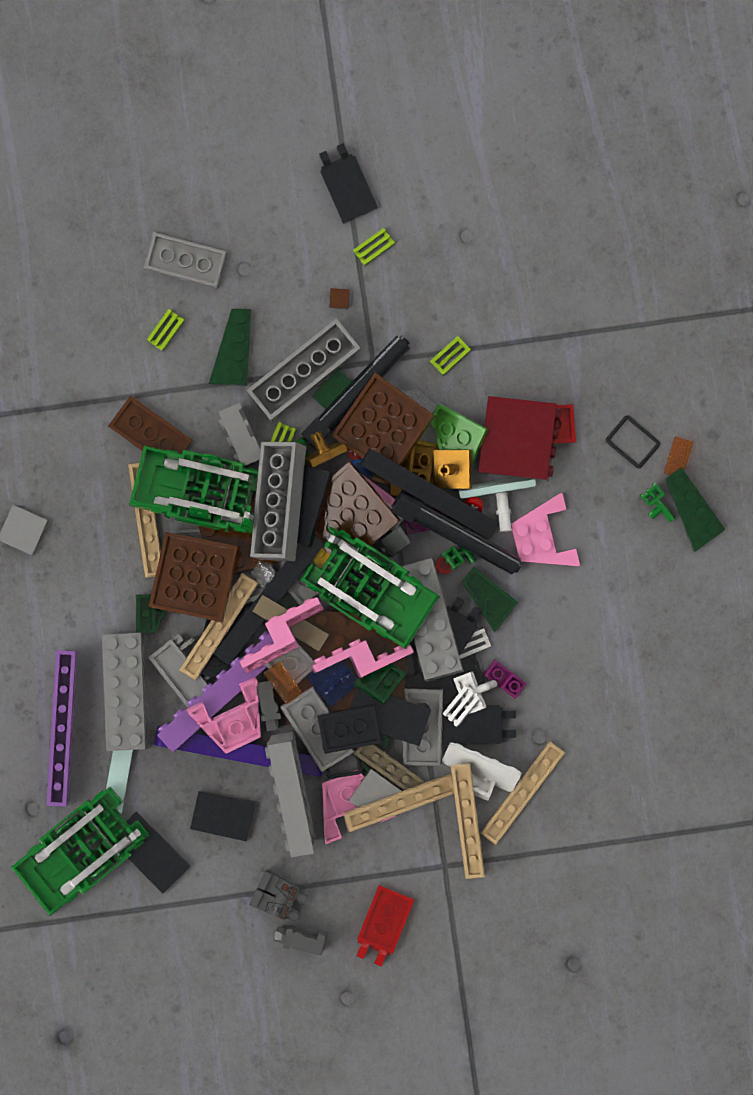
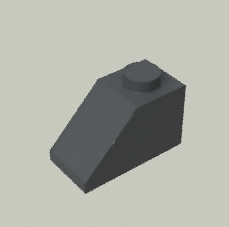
[380,527,411,557]

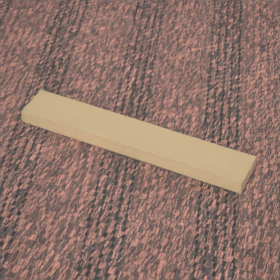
[128,463,161,578]
[179,573,259,681]
[480,741,565,845]
[451,763,485,879]
[343,774,454,832]

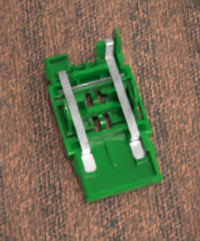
[129,445,258,534]
[300,526,440,649]
[11,786,150,916]

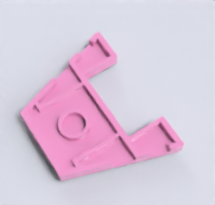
[511,493,580,566]
[186,677,261,754]
[322,769,396,844]

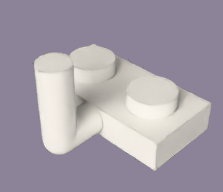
[454,671,497,714]

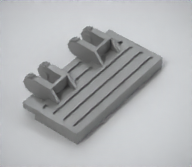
[148,634,211,707]

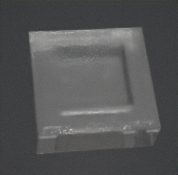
[250,560,276,588]

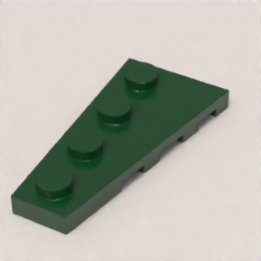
[209,309,251,386]
[665,467,726,552]

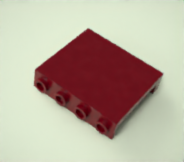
[478,396,561,482]

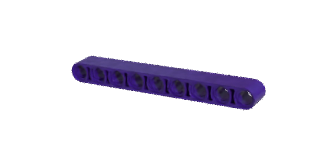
[154,726,324,777]

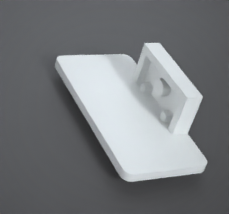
[442,743,521,801]

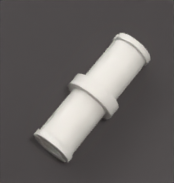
[496,492,512,532]

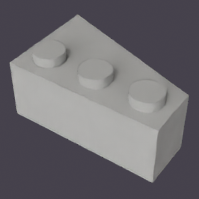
[218,403,260,468]

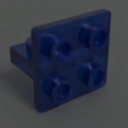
[307,655,357,706]

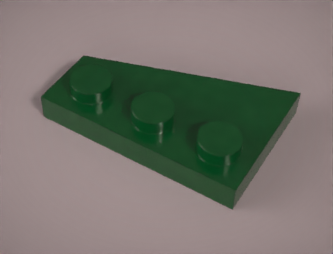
[461,566,519,633]

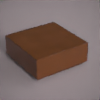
[329,288,350,309]

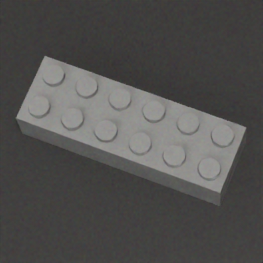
[246,318,361,423]
[250,442,306,561]
[402,558,464,682]
[102,633,148,751]
[265,731,317,857]

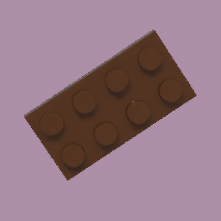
[108,395,193,454]

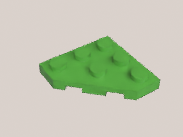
[431,404,488,465]

